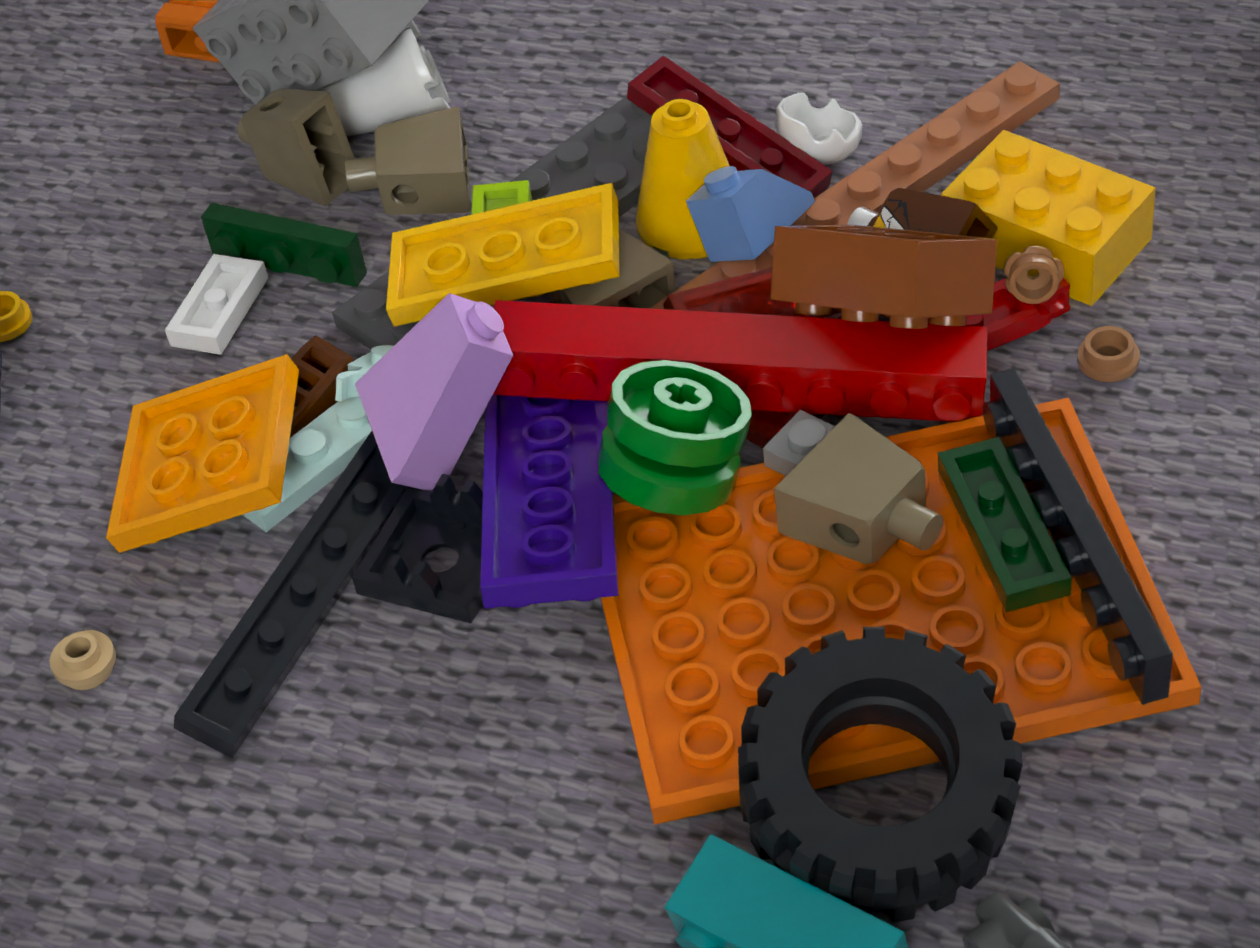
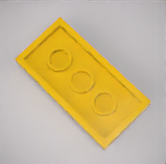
[386,183,620,327]

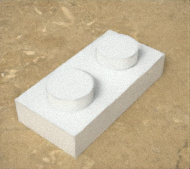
[165,254,268,355]

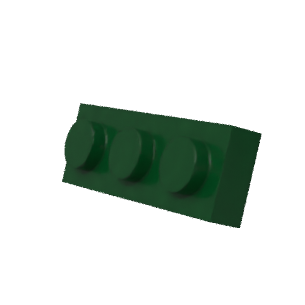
[201,203,367,287]
[938,437,1072,612]

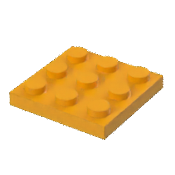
[106,354,299,553]

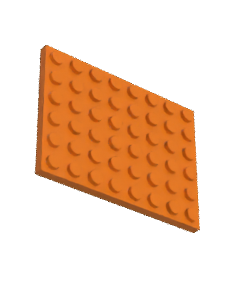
[600,397,1202,825]

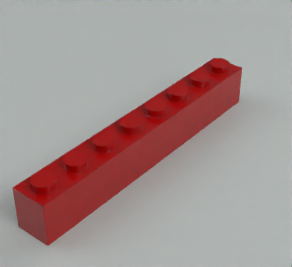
[493,300,987,422]

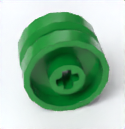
[598,360,752,515]

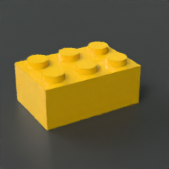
[941,130,1156,306]

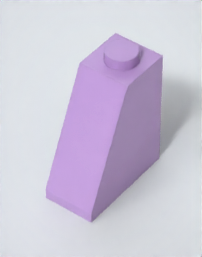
[355,293,513,492]

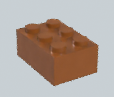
[771,225,997,329]

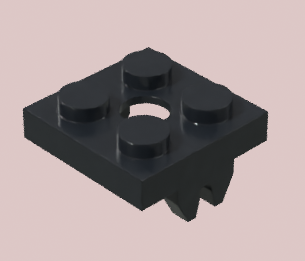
[352,474,483,624]

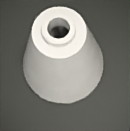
[317,19,451,137]

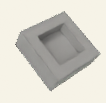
[763,410,835,476]

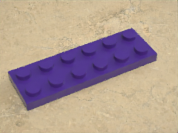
[480,395,619,609]

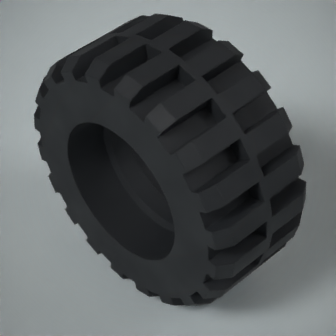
[738,627,1023,922]

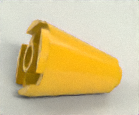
[636,99,730,260]

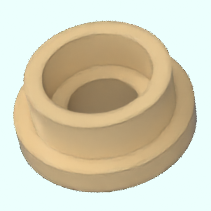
[50,630,116,690]

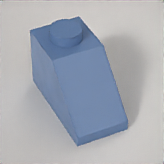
[686,166,815,262]

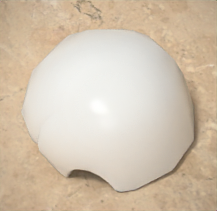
[776,93,862,165]

